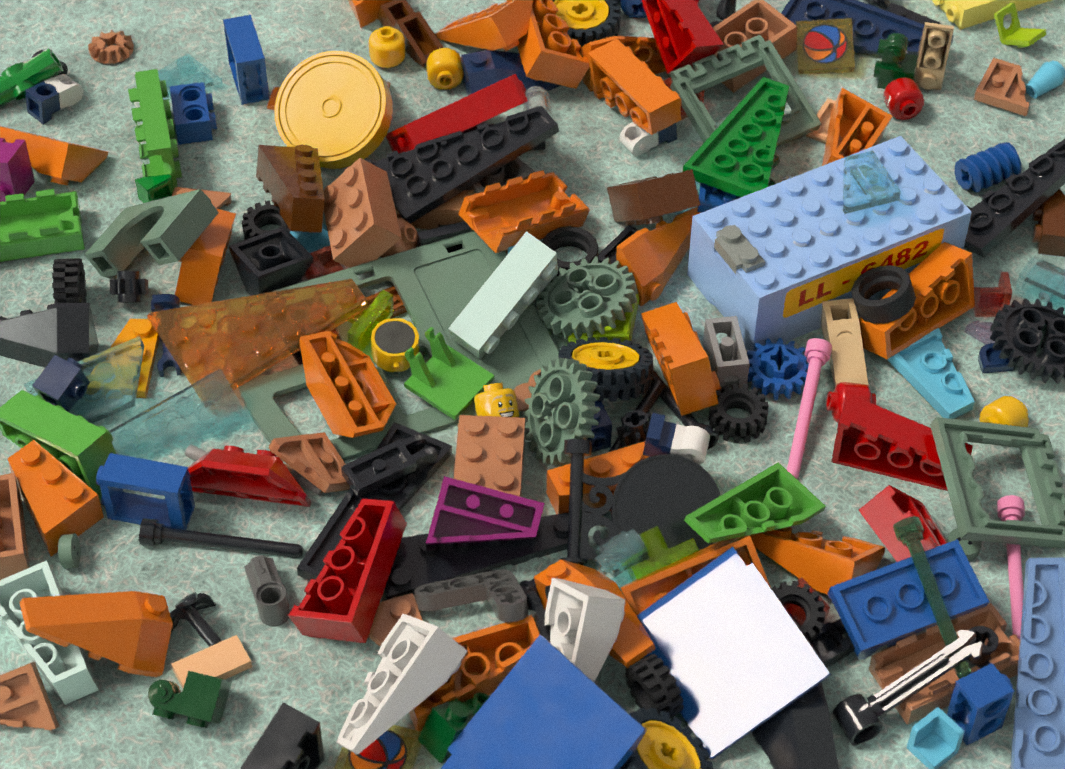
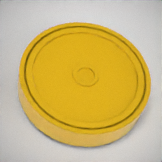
[274,51,393,169]

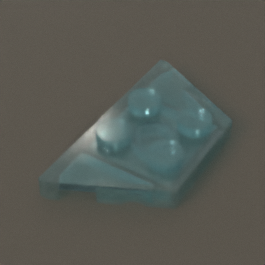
[24,336,144,423]

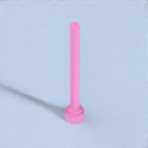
[787,338,832,479]
[997,495,1025,640]

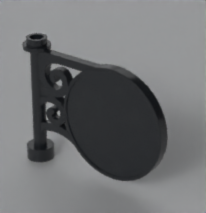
[560,439,721,567]

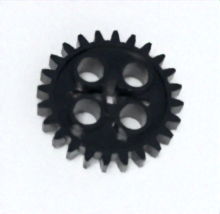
[990,298,1065,384]

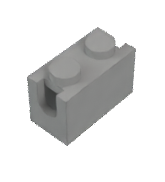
[703,316,749,391]

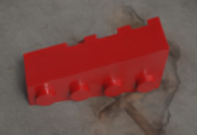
[831,393,973,491]
[288,499,407,643]

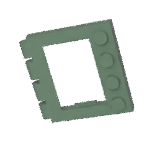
[670,35,821,147]
[930,417,1065,549]

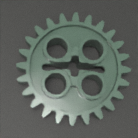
[536,257,638,339]
[523,358,600,466]

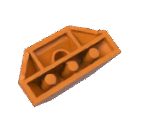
[299,331,396,438]

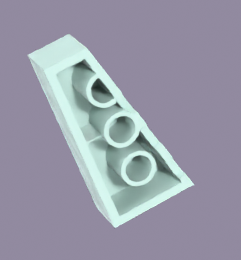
[448,231,558,359]
[0,560,99,705]

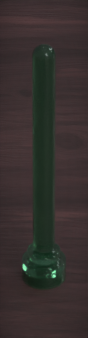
[892,516,971,679]

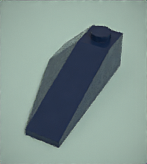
[461,50,562,100]

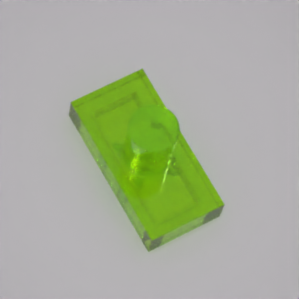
[340,290,393,351]
[627,526,699,582]

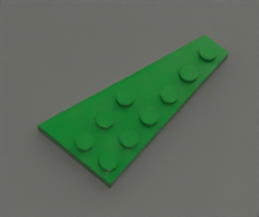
[683,77,789,197]

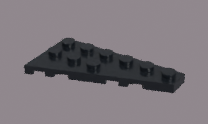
[366,106,559,224]

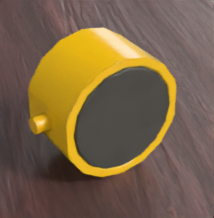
[371,318,419,372]

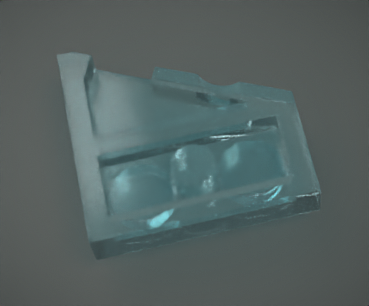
[843,150,901,214]

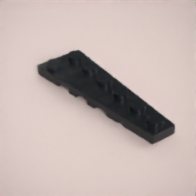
[964,139,1065,257]
[297,422,452,580]
[385,513,569,600]

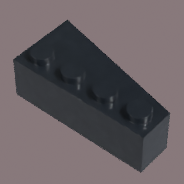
[240,702,325,769]

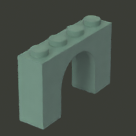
[84,189,219,277]

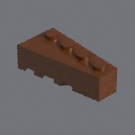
[256,144,325,233]

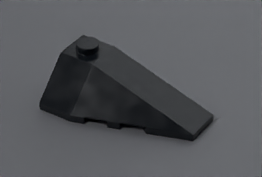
[0,303,99,372]
[752,682,839,769]

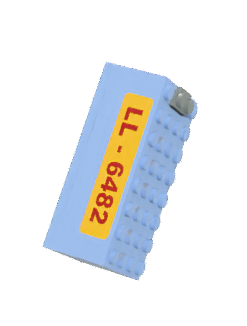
[687,136,972,351]

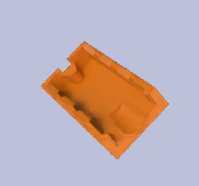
[458,170,590,253]

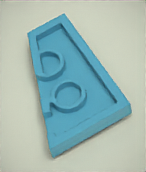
[887,328,975,419]

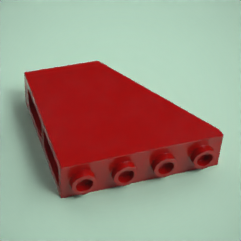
[385,74,528,154]

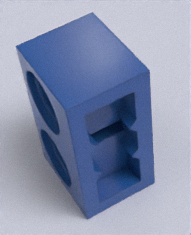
[169,82,217,145]
[947,663,1014,746]

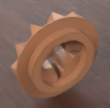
[88,30,134,64]

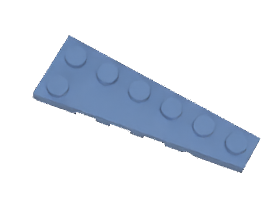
[1010,558,1065,769]

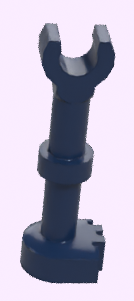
[151,294,182,377]

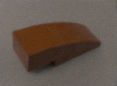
[378,0,444,67]

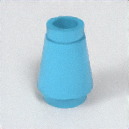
[1025,60,1065,99]

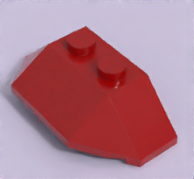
[188,445,312,507]

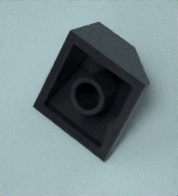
[229,226,313,305]

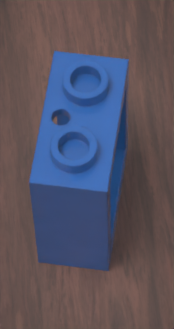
[223,15,270,105]
[96,453,195,530]

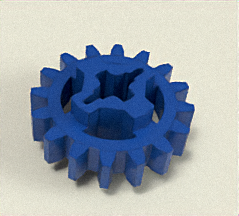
[747,338,809,400]

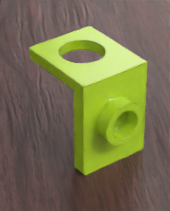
[994,3,1047,48]

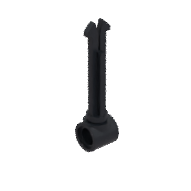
[832,630,983,746]

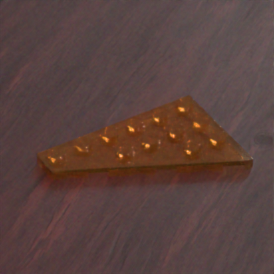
[146,279,370,408]

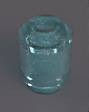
[594,529,647,577]

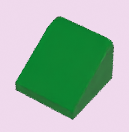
[135,174,174,203]

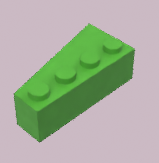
[0,390,117,500]

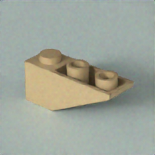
[914,22,954,90]
[821,298,869,387]

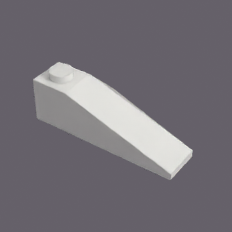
[545,578,625,682]
[336,614,467,755]

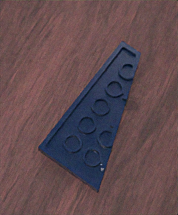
[781,0,954,56]

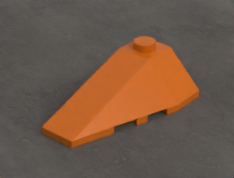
[434,0,533,51]
[0,126,108,186]
[616,207,700,306]
[750,527,885,594]
[534,559,655,668]
[19,591,173,677]

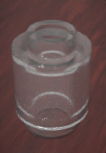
[523,86,553,118]

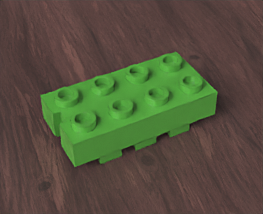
[128,69,182,189]
[0,189,85,262]

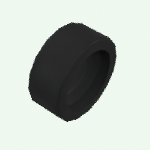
[542,226,599,276]
[851,265,916,324]

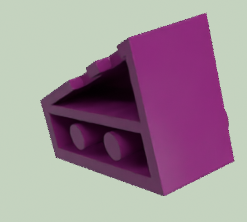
[426,476,545,545]

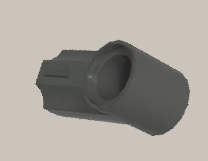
[244,555,290,627]

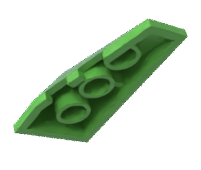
[684,462,826,543]

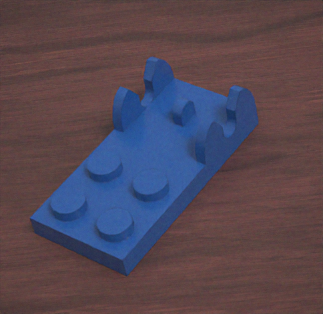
[827,539,989,660]

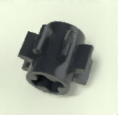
[110,271,148,303]
[616,410,651,447]

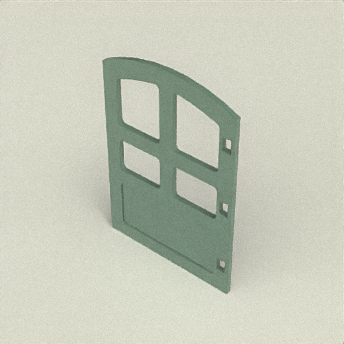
[228,230,559,461]

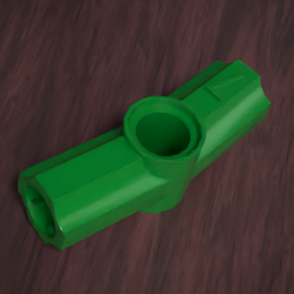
[0,49,63,107]

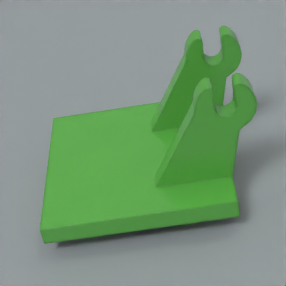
[404,327,495,420]

